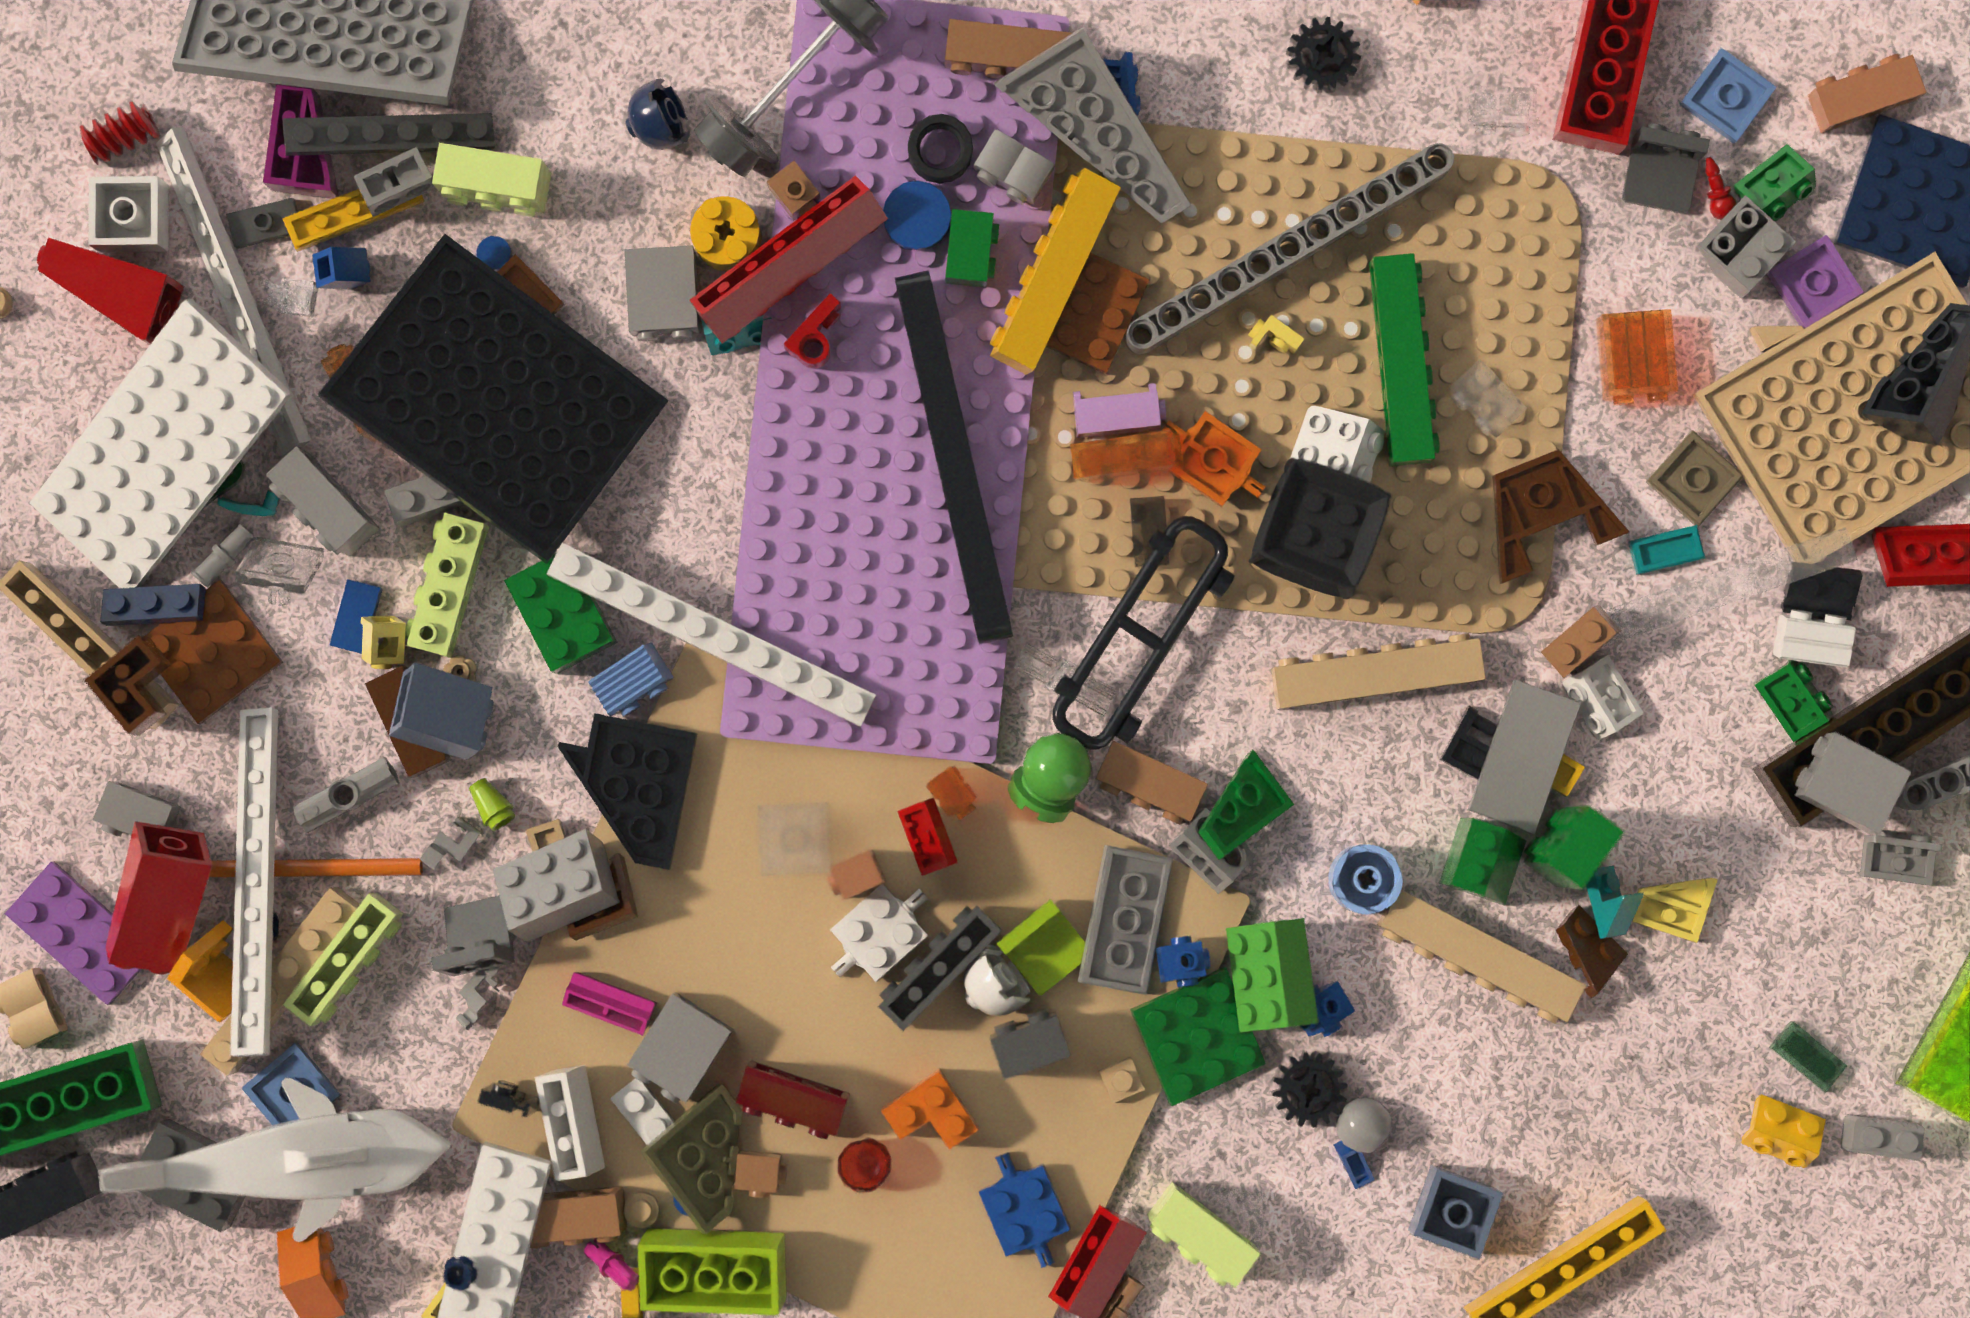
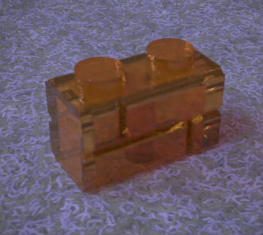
[926,766,977,821]

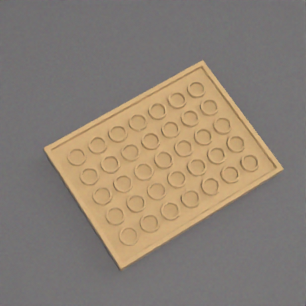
[1693,252,1970,564]

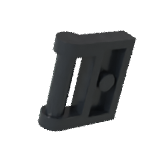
[1439,706,1497,781]

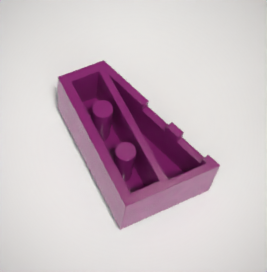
[263,84,339,199]

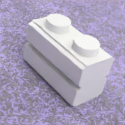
[1773,609,1856,668]

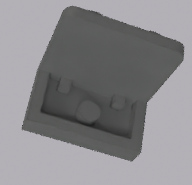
[1622,124,1710,214]

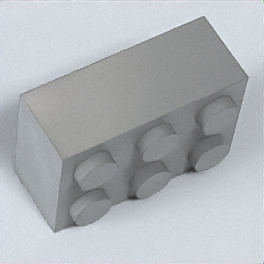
[265,446,380,556]
[493,829,619,943]

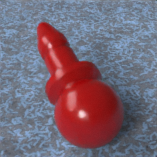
[1705,157,1737,220]

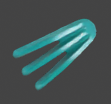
[217,490,279,516]

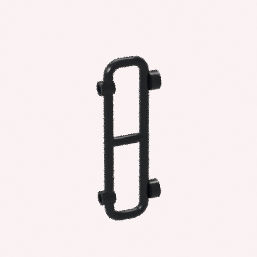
[1052,516,1235,750]

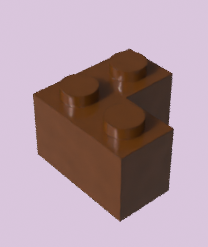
[84,635,172,736]

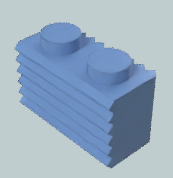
[588,643,674,717]

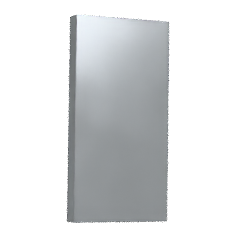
[1467,679,1581,834]
[1078,845,1173,995]

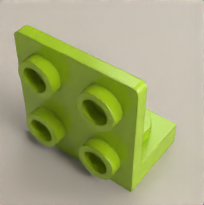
[996,899,1085,996]

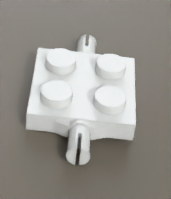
[830,884,929,982]

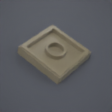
[1646,430,1743,527]

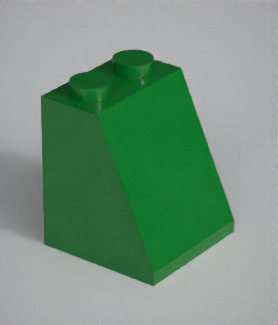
[1439,818,1527,906]

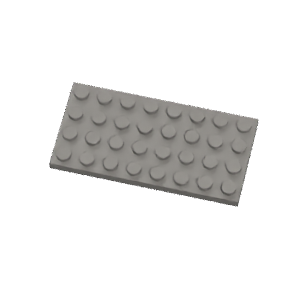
[172,0,474,106]

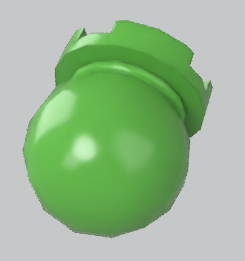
[1007,733,1092,823]

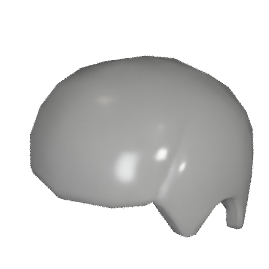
[1336,1097,1392,1153]

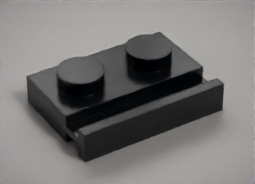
[1781,562,1863,621]
[477,1080,540,1118]

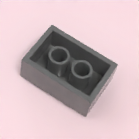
[138,1119,246,1233]

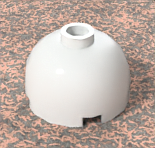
[964,945,1030,1016]

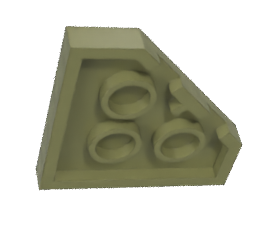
[640,1084,743,1234]

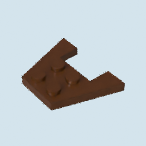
[1492,449,1630,584]

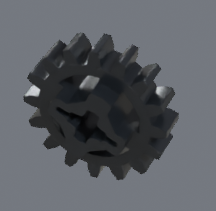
[1286,17,1361,93]
[1271,1051,1348,1128]

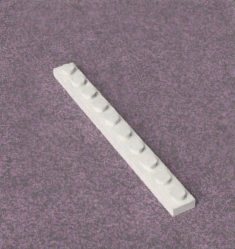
[156,127,311,455]
[547,543,876,727]
[231,707,278,1057]

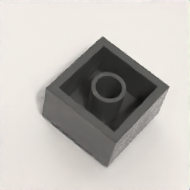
[990,1008,1071,1080]

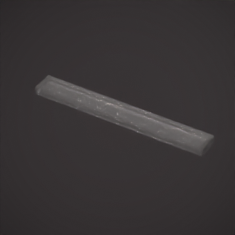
[1603,527,1858,647]

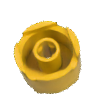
[690,196,762,272]

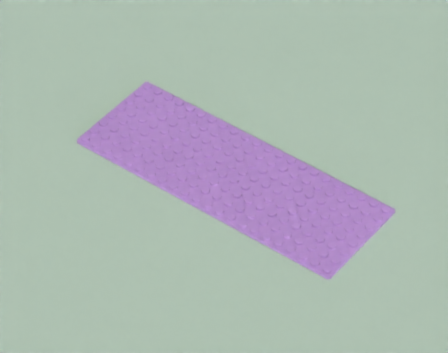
[720,0,1069,764]

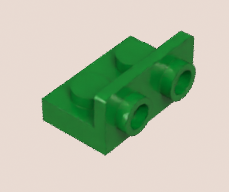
[1734,144,1816,221]
[1755,660,1833,742]

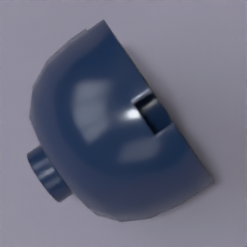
[626,78,690,150]

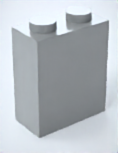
[624,245,700,341]
[1795,733,1911,834]
[627,992,734,1104]

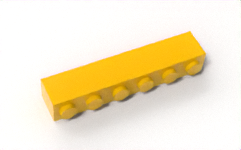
[990,168,1121,375]
[1463,1195,1666,1318]

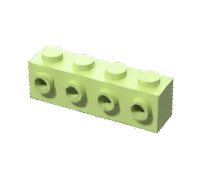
[405,512,489,658]
[283,893,404,1026]

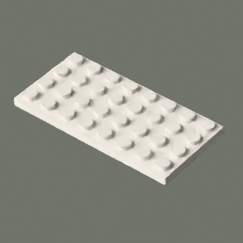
[30,298,293,588]

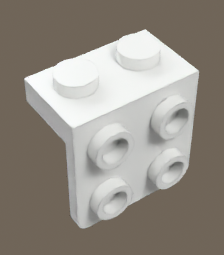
[1291,406,1385,483]

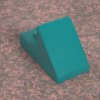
[1586,866,1644,939]

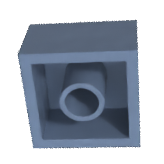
[1408,1165,1503,1260]

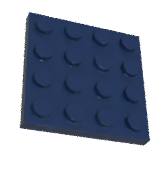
[1834,114,1970,288]

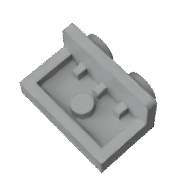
[1860,830,1943,886]

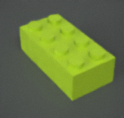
[638,1228,787,1316]

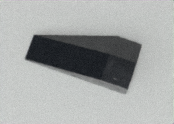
[1862,303,1970,445]

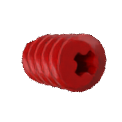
[79,101,160,165]

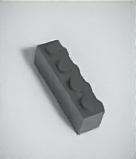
[878,906,1002,1031]

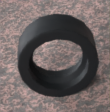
[908,114,973,184]

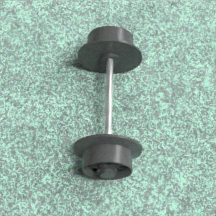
[694,0,889,177]

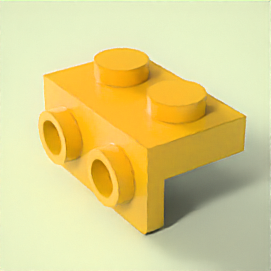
[1741,1094,1826,1168]

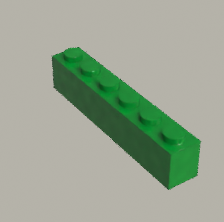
[1369,253,1440,467]

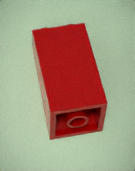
[37,237,185,345]
[106,821,212,975]

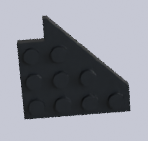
[558,713,698,870]

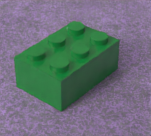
[504,553,618,674]

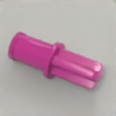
[584,1238,639,1291]

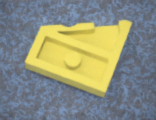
[1632,878,1718,943]

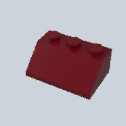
[736,1061,850,1139]

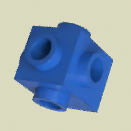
[1156,936,1210,987]
[1300,981,1355,1037]

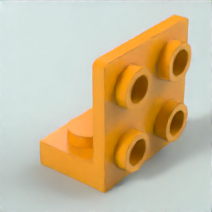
[166,920,233,1022]

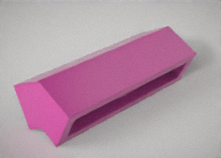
[562,972,657,1036]

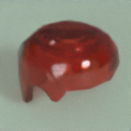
[837,1138,891,1193]

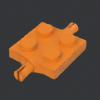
[1161,411,1266,507]

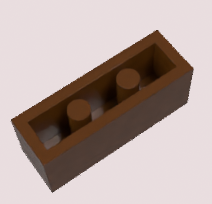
[364,666,452,778]

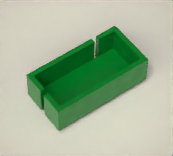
[1523,806,1625,889]

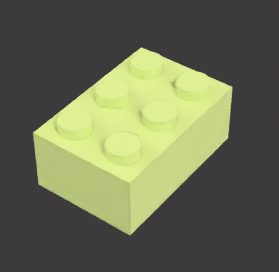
[432,143,551,217]
[1147,1182,1261,1288]

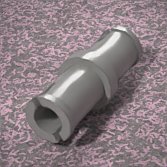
[191,523,256,588]

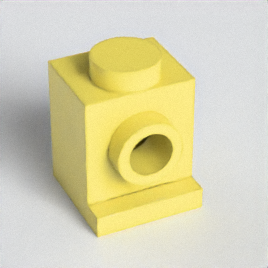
[361,616,406,669]

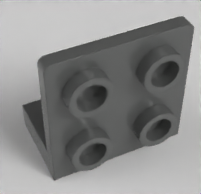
[431,895,515,977]

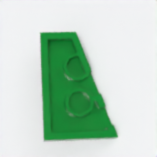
[1198,749,1294,860]

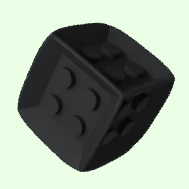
[1249,457,1392,599]

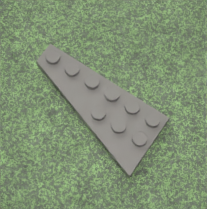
[994,27,1191,223]

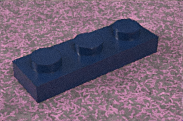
[100,584,206,626]

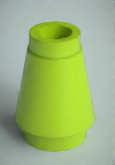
[469,778,515,831]

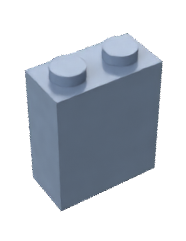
[389,662,494,760]

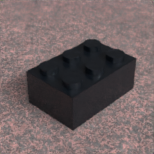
[0,1151,102,1241]

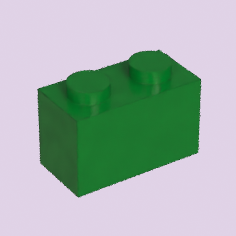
[945,209,999,288]

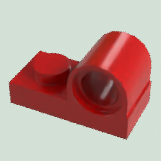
[783,293,841,369]

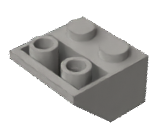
[1697,195,1796,299]

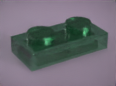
[1769,1021,1847,1093]

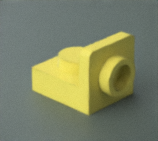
[1248,315,1304,354]

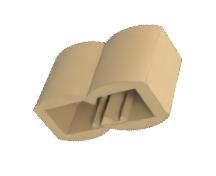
[0,968,68,1050]

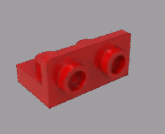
[897,797,958,876]

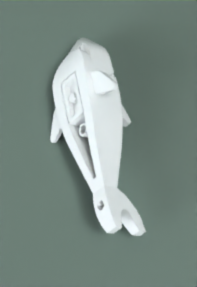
[99,1078,451,1242]

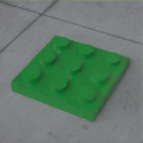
[1130,967,1266,1106]

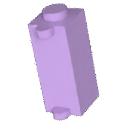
[1073,383,1166,438]

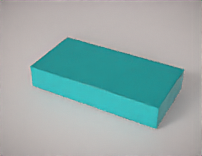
[1628,525,1705,575]

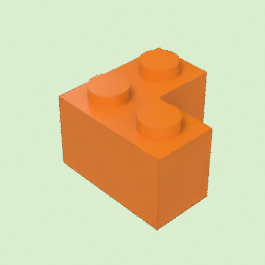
[881,1068,979,1150]
[277,1227,349,1318]

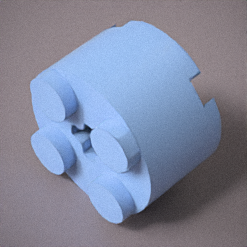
[1328,844,1403,915]

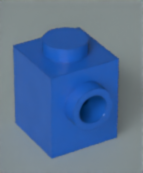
[312,247,370,289]

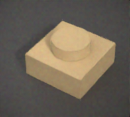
[525,819,566,852]
[1099,1057,1145,1104]

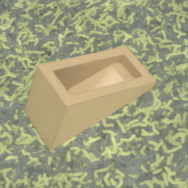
[1749,326,1803,352]

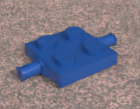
[979,1152,1071,1268]

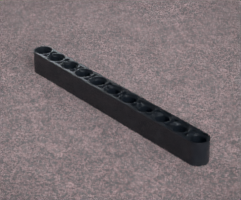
[895,270,1013,645]

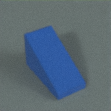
[1333,1140,1375,1190]

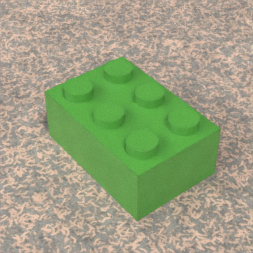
[1226,918,1318,1032]

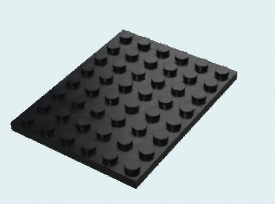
[318,234,669,564]

